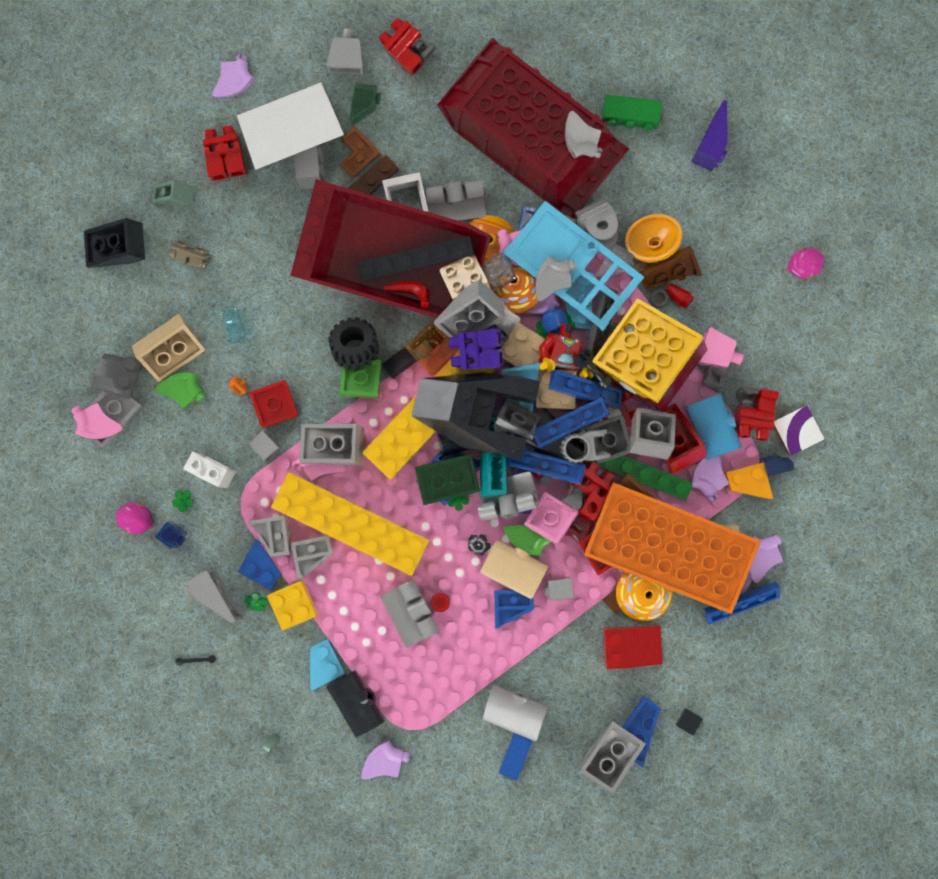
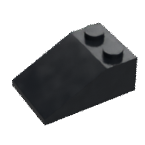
[84,218,145,268]

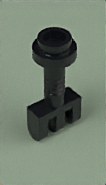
[574,348,612,389]

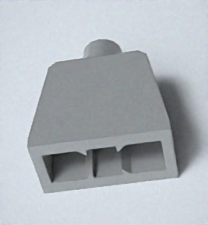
[326,28,364,75]

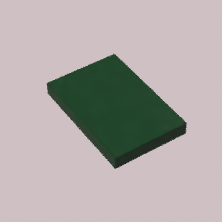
[414,454,480,505]

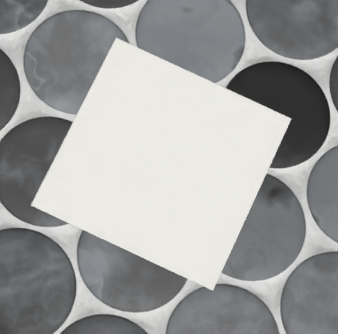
[237,83,344,170]

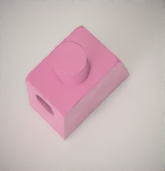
[698,327,744,369]

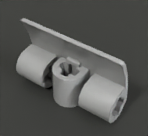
[425,180,486,221]
[478,472,539,521]
[380,579,440,648]
[483,685,549,741]

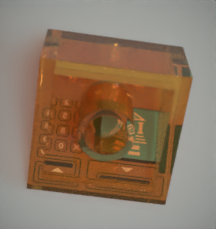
[404,321,459,377]

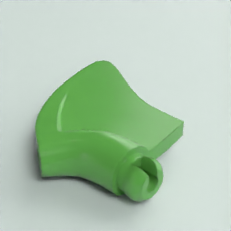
[155,372,206,409]
[504,525,551,556]

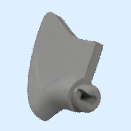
[565,111,603,158]
[536,256,576,302]

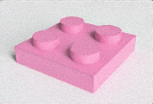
[524,492,578,546]

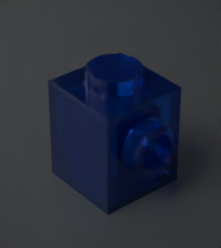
[155,521,187,549]

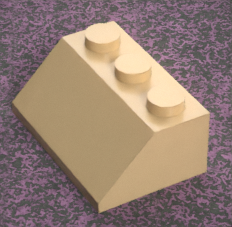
[132,314,205,383]

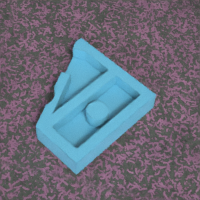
[310,639,345,691]

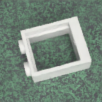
[382,172,429,212]
[183,451,236,488]

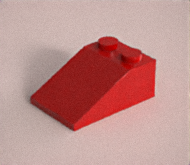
[659,403,706,475]
[602,625,662,669]

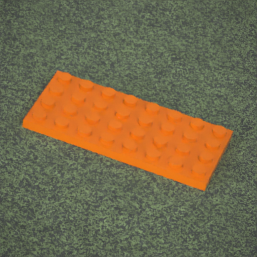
[584,482,761,614]

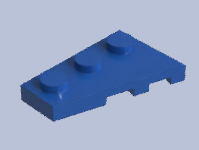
[622,696,661,768]

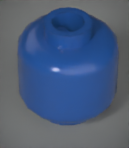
[541,307,569,335]

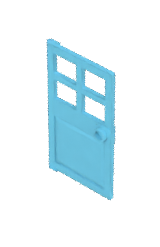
[502,201,644,331]

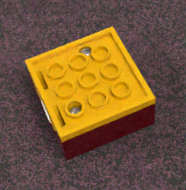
[592,298,708,412]

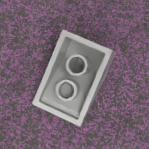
[434,279,505,338]
[299,424,364,466]
[186,568,243,623]
[578,721,646,794]

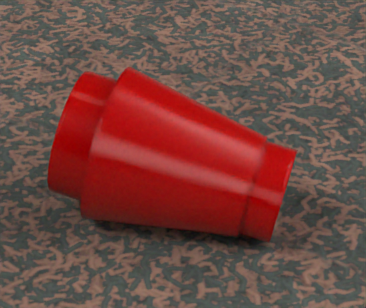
[665,283,694,309]

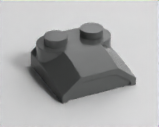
[92,353,143,399]
[493,398,541,440]
[585,415,630,464]

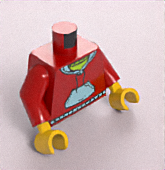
[538,324,594,379]

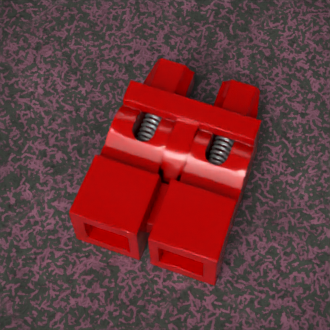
[203,125,248,181]

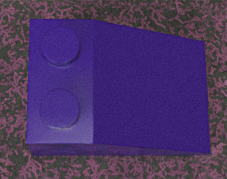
[691,100,728,171]

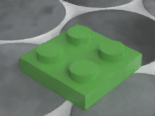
[339,360,382,399]

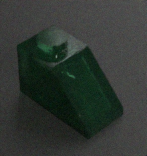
[349,83,381,126]

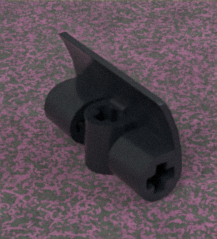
[527,409,584,462]
[327,670,385,737]

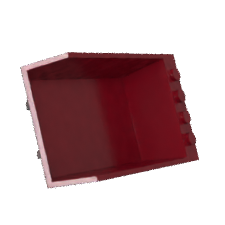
[437,38,629,219]
[290,179,491,318]

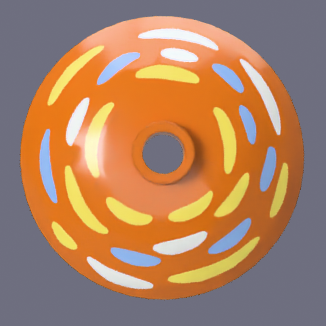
[490,264,540,314]

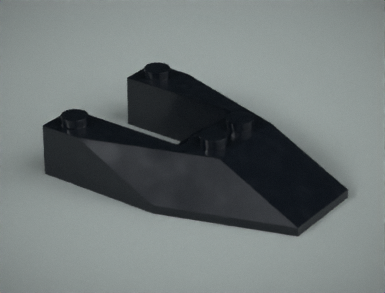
[411,372,540,461]

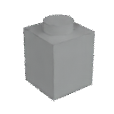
[249,431,281,461]
[544,577,574,601]

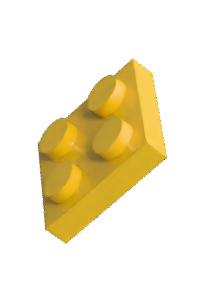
[267,580,318,631]

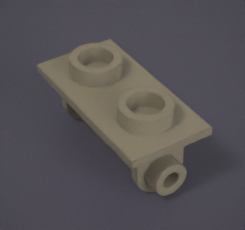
[169,241,211,269]

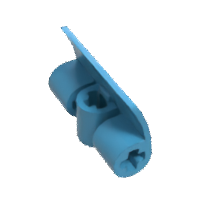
[686,393,742,460]

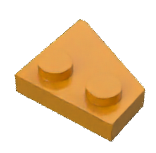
[725,463,773,499]

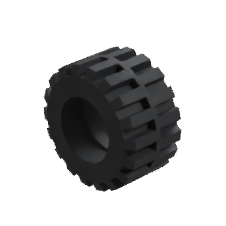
[328,317,379,370]

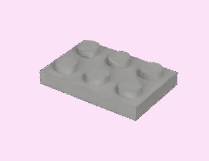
[74,391,142,449]

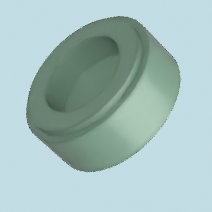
[263,734,280,754]

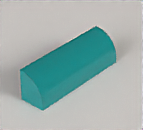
[480,417,506,497]

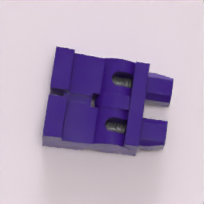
[449,329,504,369]

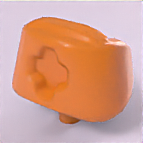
[228,376,248,396]

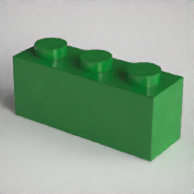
[601,94,662,131]

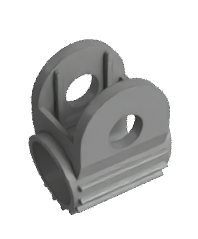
[575,199,618,250]
[559,429,611,463]

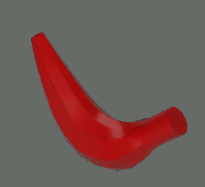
[384,281,430,308]

